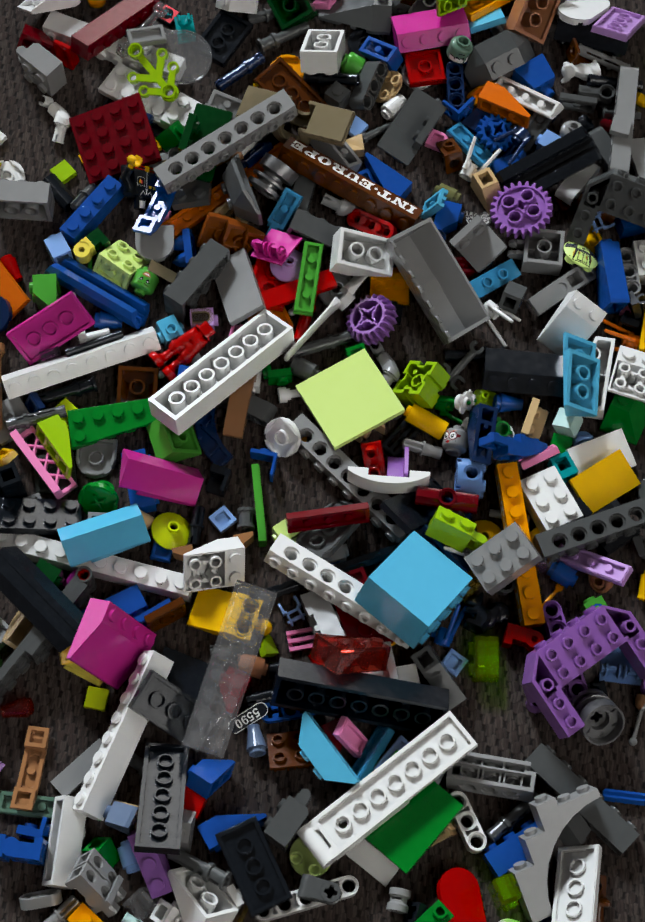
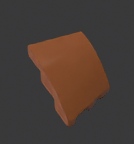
[196,211,265,255]

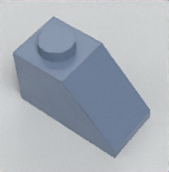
[103,801,138,835]

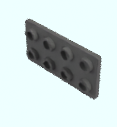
[377,88,447,166]

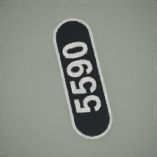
[227,702,268,734]

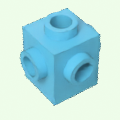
[155,314,186,349]

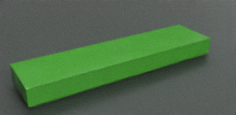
[293,241,324,317]
[251,464,267,547]

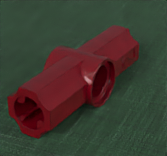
[415,486,479,514]

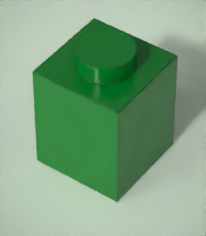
[155,120,185,152]

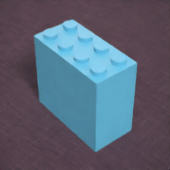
[355,531,473,649]

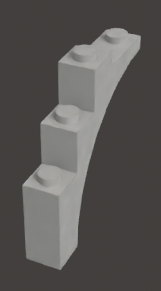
[508,784,601,922]

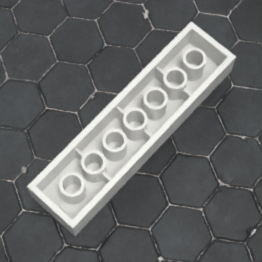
[148,309,295,436]

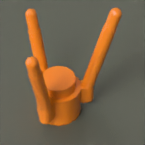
[602,319,640,351]

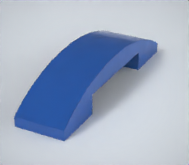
[132,174,176,236]

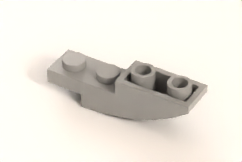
[527,266,596,316]

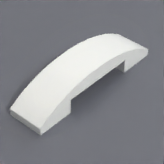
[347,466,430,494]

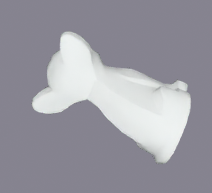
[561,60,601,84]

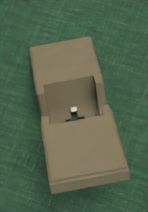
[235,85,356,147]

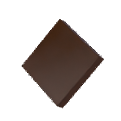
[144,597,187,633]

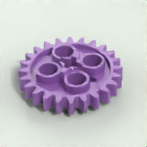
[490,181,553,239]

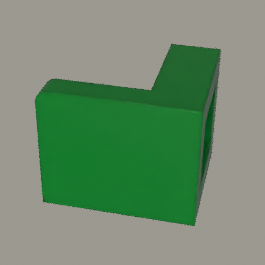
[82,837,120,868]

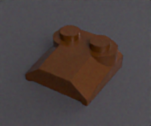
[116,366,160,403]

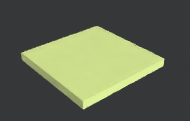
[295,348,405,450]

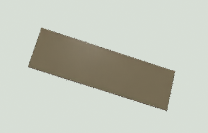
[148,259,177,283]

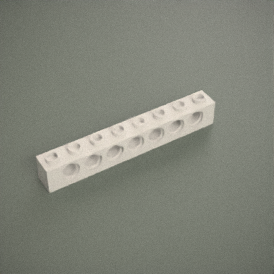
[264,533,409,649]

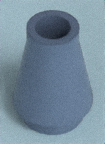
[246,724,268,758]

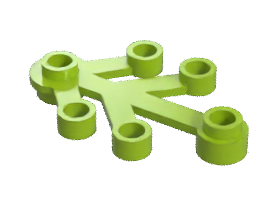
[127,43,180,102]

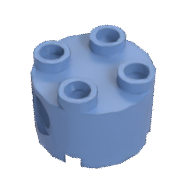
[454,458,486,499]

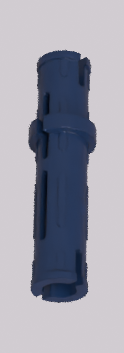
[214,52,265,92]

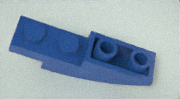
[479,432,548,461]

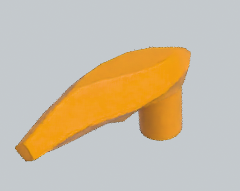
[466,81,497,106]

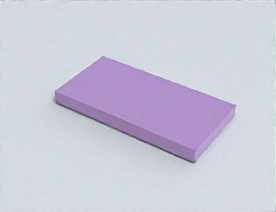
[591,7,645,42]

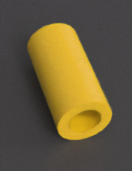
[403,403,449,440]

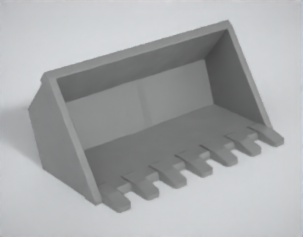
[384,217,491,345]

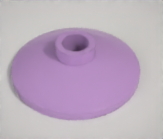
[270,249,302,283]

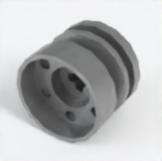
[248,153,299,202]
[571,689,625,746]

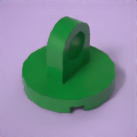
[78,480,119,514]

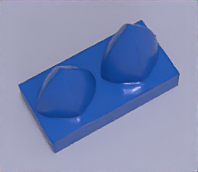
[173,228,197,267]

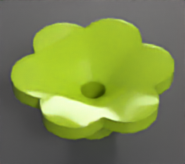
[474,389,496,406]

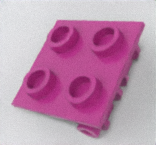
[250,229,303,266]

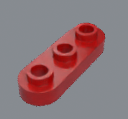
[347,209,397,238]

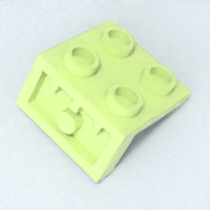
[93,240,149,290]

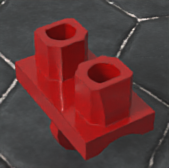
[361,440,387,476]

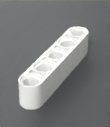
[255,875,359,922]

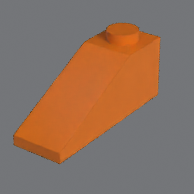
[477,81,531,129]

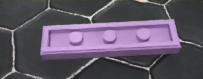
[557,543,633,587]

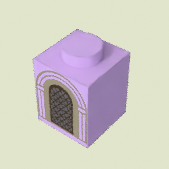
[190,307,219,330]

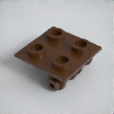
[266,730,313,772]

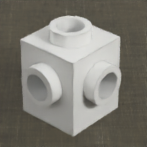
[149,898,183,922]

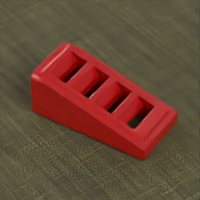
[53,39,80,70]

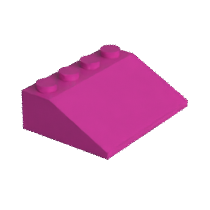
[66,598,156,690]

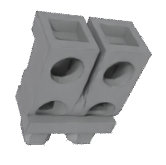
[65,848,127,918]

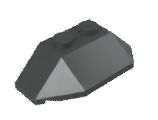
[463,30,535,89]
[220,154,263,226]

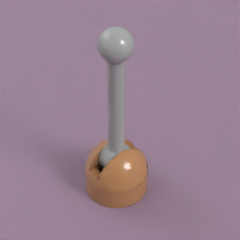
[629,694,645,746]

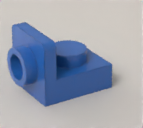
[16,817,51,840]

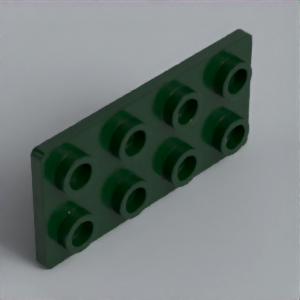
[176,103,233,183]

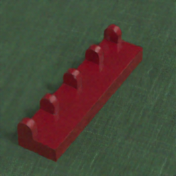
[285,502,370,533]

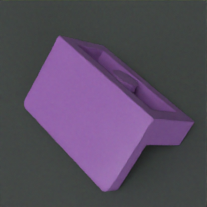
[387,447,409,477]

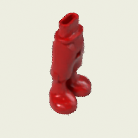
[148,321,216,382]

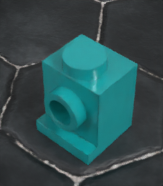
[547,451,579,483]

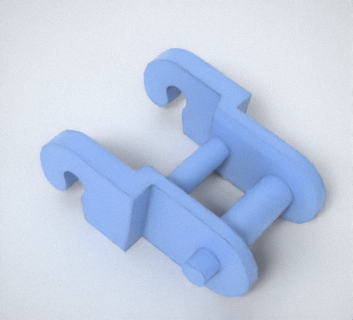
[592,211,616,233]
[277,595,306,626]

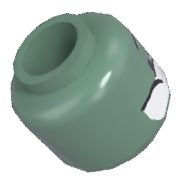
[446,35,473,64]

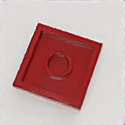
[403,49,446,88]

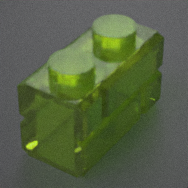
[468,636,499,683]
[487,873,522,913]

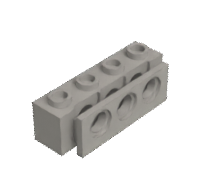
[446,752,536,802]

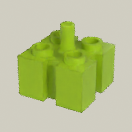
[393,360,451,409]

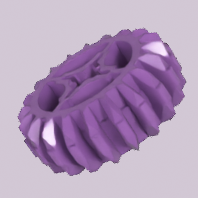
[346,294,398,346]

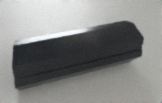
[495,126,602,206]
[0,546,84,653]

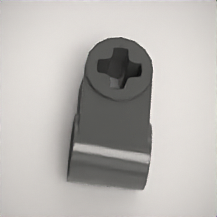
[297,874,341,905]

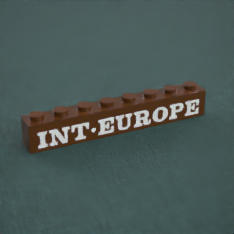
[277,136,424,231]

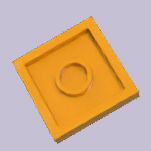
[369,267,409,305]

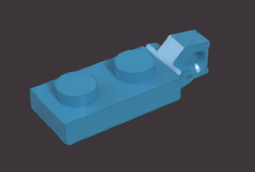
[266,187,304,235]

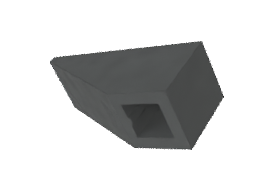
[411,645,467,711]

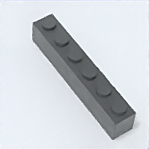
[525,743,640,856]

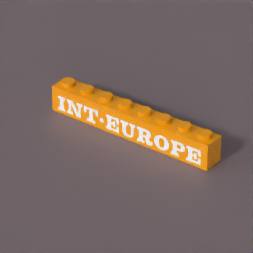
[494,462,545,628]

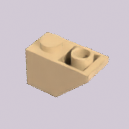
[470,167,501,215]

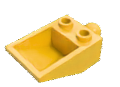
[186,589,272,644]

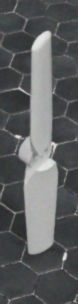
[284,276,368,362]

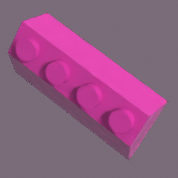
[391,8,471,53]

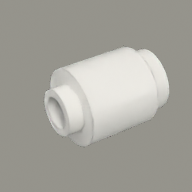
[381,94,407,121]

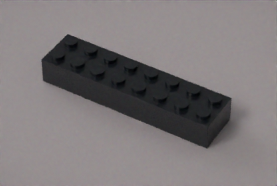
[270,657,449,733]

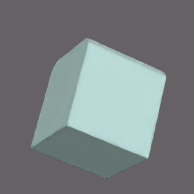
[552,407,583,438]

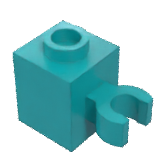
[174,13,196,45]

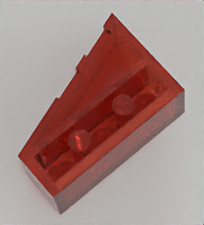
[310,633,391,674]

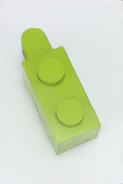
[425,505,488,553]

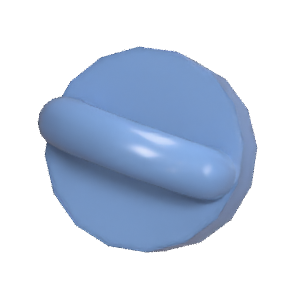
[573,431,593,446]

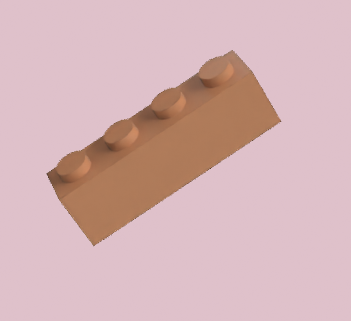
[504,0,561,45]

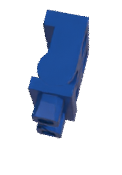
[0,834,48,866]

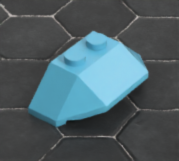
[298,711,361,785]

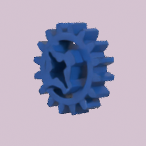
[475,114,513,154]

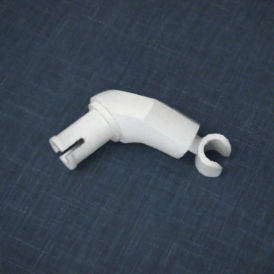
[39,95,71,144]

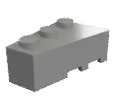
[300,591,348,657]

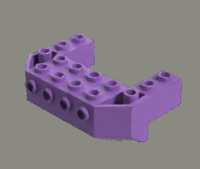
[522,605,645,739]

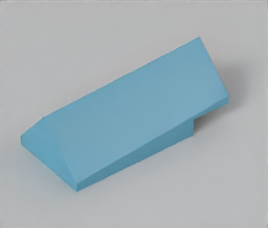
[563,332,600,417]
[57,503,151,568]

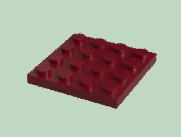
[69,92,162,185]

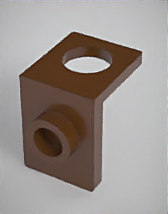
[566,38,592,65]
[436,137,464,174]

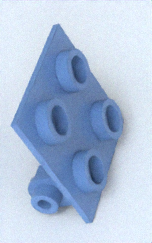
[599,647,642,686]

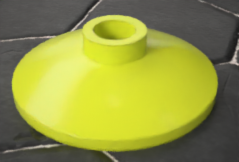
[151,512,190,550]

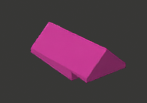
[119,449,204,507]

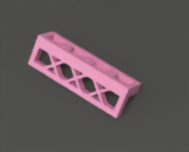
[10,426,78,500]

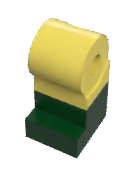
[73,227,111,264]

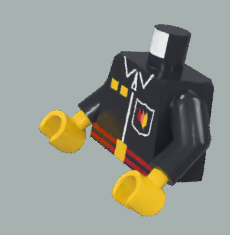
[119,155,176,210]

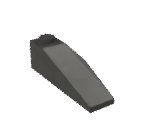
[318,0,392,35]

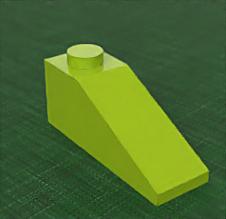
[35,414,72,479]

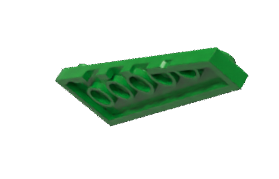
[67,398,156,450]

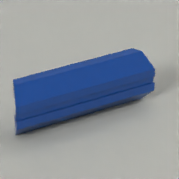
[44,257,150,330]

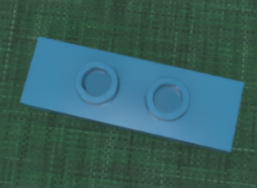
[470,258,522,299]
[352,726,395,785]

